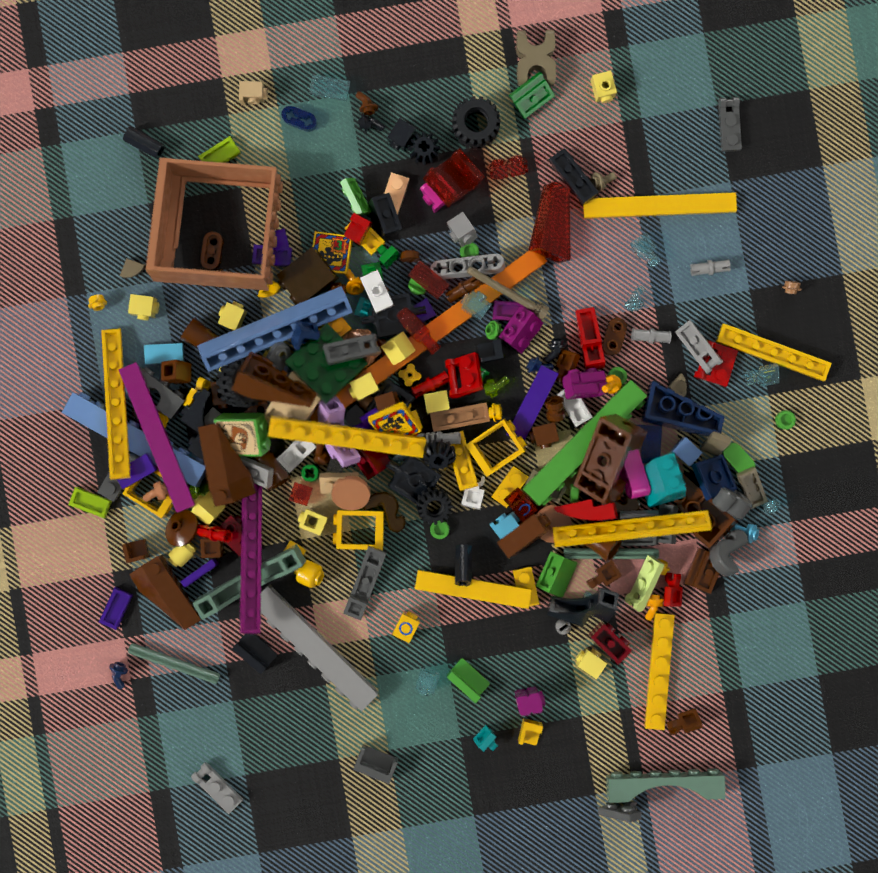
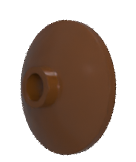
[165,510,198,547]

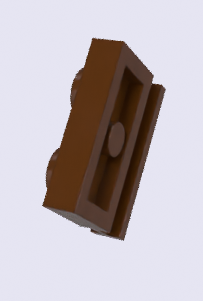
[684,548,719,594]

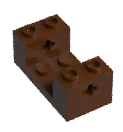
[573,414,648,504]

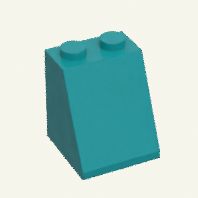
[644,453,686,508]

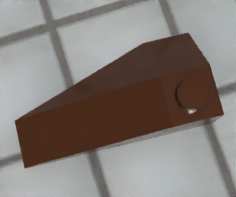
[232,351,317,408]
[198,423,256,507]
[675,473,738,549]
[129,554,202,630]

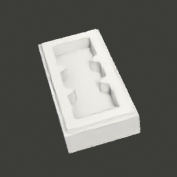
[360,270,394,314]
[556,389,592,427]

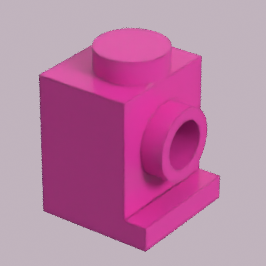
[420,180,449,213]

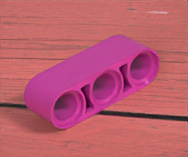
[620,450,650,499]

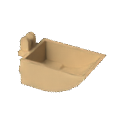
[264,372,321,424]

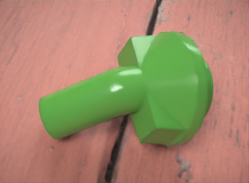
[485,321,503,340]

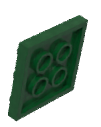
[285,323,368,404]

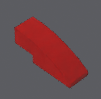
[575,307,605,370]
[554,499,618,520]

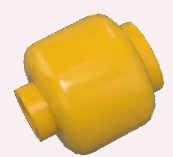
[294,560,324,588]

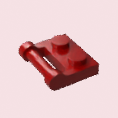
[694,340,738,387]
[445,352,483,398]

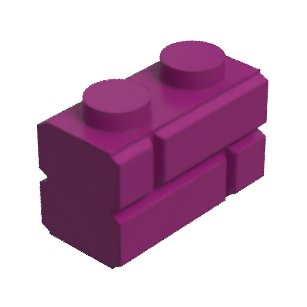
[562,368,608,400]
[514,686,546,716]

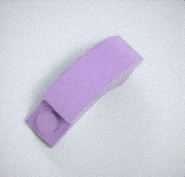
[318,396,361,467]

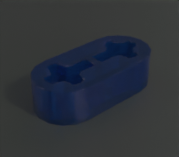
[281,106,317,132]

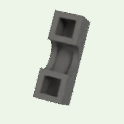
[140,366,186,420]

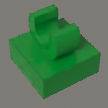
[376,244,400,269]
[361,262,384,282]

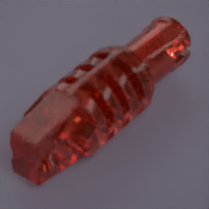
[396,307,441,355]

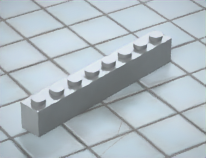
[261,585,379,711]

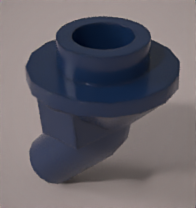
[526,356,554,373]
[109,662,128,690]

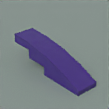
[506,365,558,441]

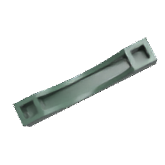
[192,544,306,620]
[606,768,726,803]

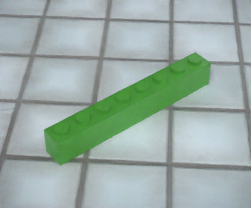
[521,380,647,506]

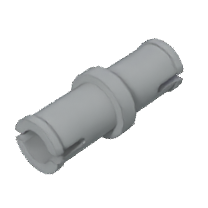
[690,259,731,276]
[631,328,672,344]

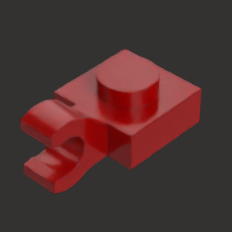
[664,573,683,607]

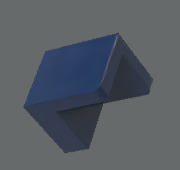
[291,320,320,350]

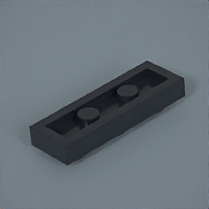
[549,148,599,205]

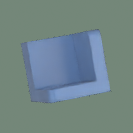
[670,437,703,466]

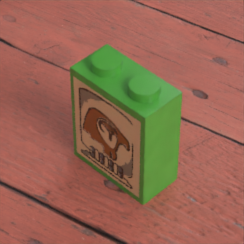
[214,413,271,456]

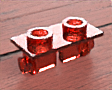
[487,155,528,180]
[408,261,450,300]

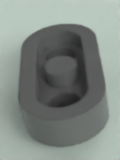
[266,342,291,371]

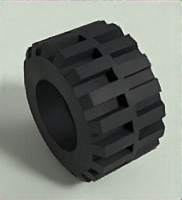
[452,96,501,149]
[216,358,263,407]

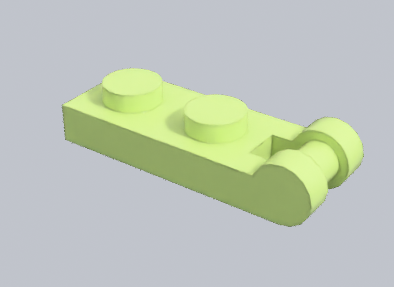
[625,555,665,612]

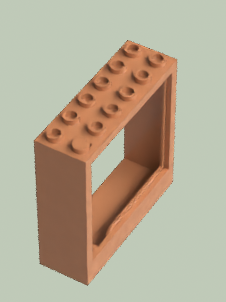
[146,158,283,291]

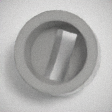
[555,619,571,635]

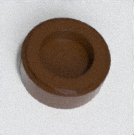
[400,250,420,263]

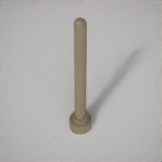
[467,267,549,320]

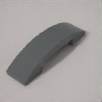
[343,546,387,620]

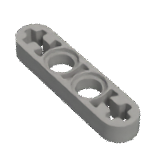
[430,254,505,280]

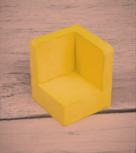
[518,718,543,745]

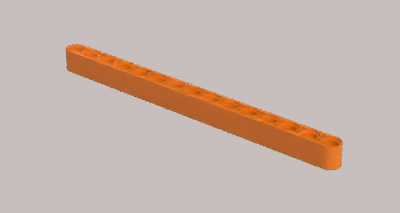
[310,246,548,422]

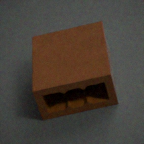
[497,513,552,558]

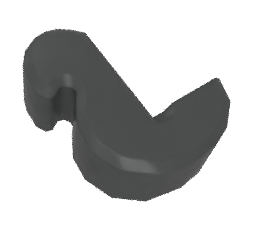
[712,487,753,520]
[709,529,748,577]

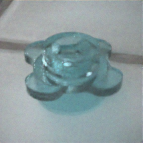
[762,498,782,514]

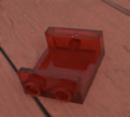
[423,148,485,208]

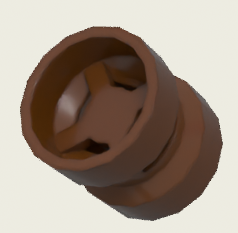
[545,396,566,422]

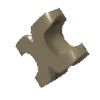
[516,29,556,86]

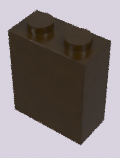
[276,247,339,305]

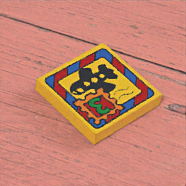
[312,231,352,275]
[368,402,422,435]

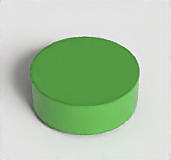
[460,242,479,258]
[607,367,627,385]
[775,410,796,430]
[570,484,579,503]
[430,520,449,539]

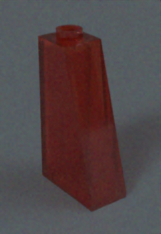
[529,182,571,263]

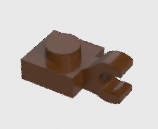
[555,349,581,384]
[586,560,622,589]
[667,708,703,735]

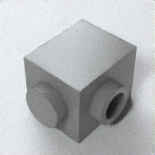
[447,212,478,247]

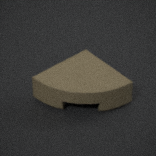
[120,258,145,278]
[667,373,687,397]

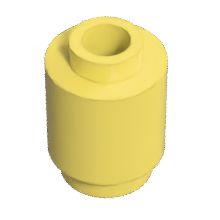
[168,541,197,567]

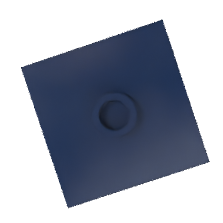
[691,454,738,501]

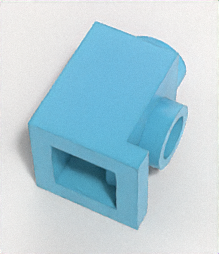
[489,512,520,539]

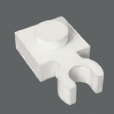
[461,476,485,510]

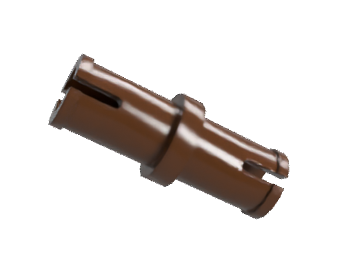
[445,277,483,303]

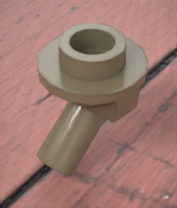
[590,172,617,191]

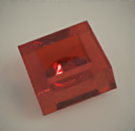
[289,482,313,506]

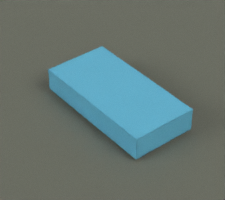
[144,343,184,364]

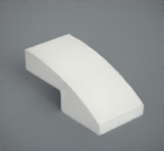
[277,440,316,473]

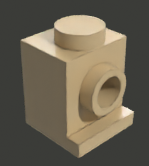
[239,81,268,105]

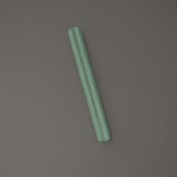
[563,548,659,559]
[128,643,220,684]

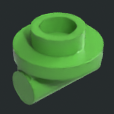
[408,275,430,295]

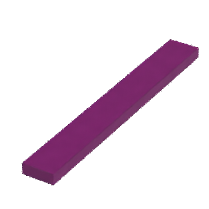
[119,362,196,513]
[240,483,262,634]

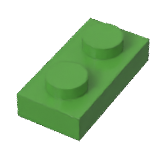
[340,178,371,216]

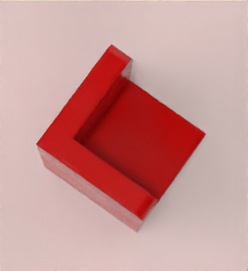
[344,213,371,245]

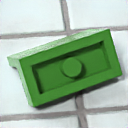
[536,551,577,598]
[447,658,490,704]

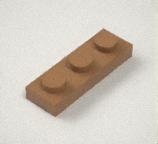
[430,402,490,432]

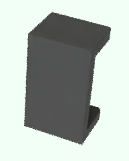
[353,744,398,784]

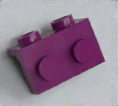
[499,306,544,354]

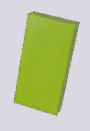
[198,136,241,163]
[68,487,112,518]

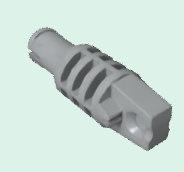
[417,431,461,450]

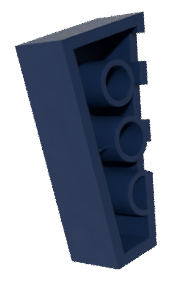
[641,381,724,437]

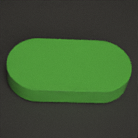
[722,443,755,473]

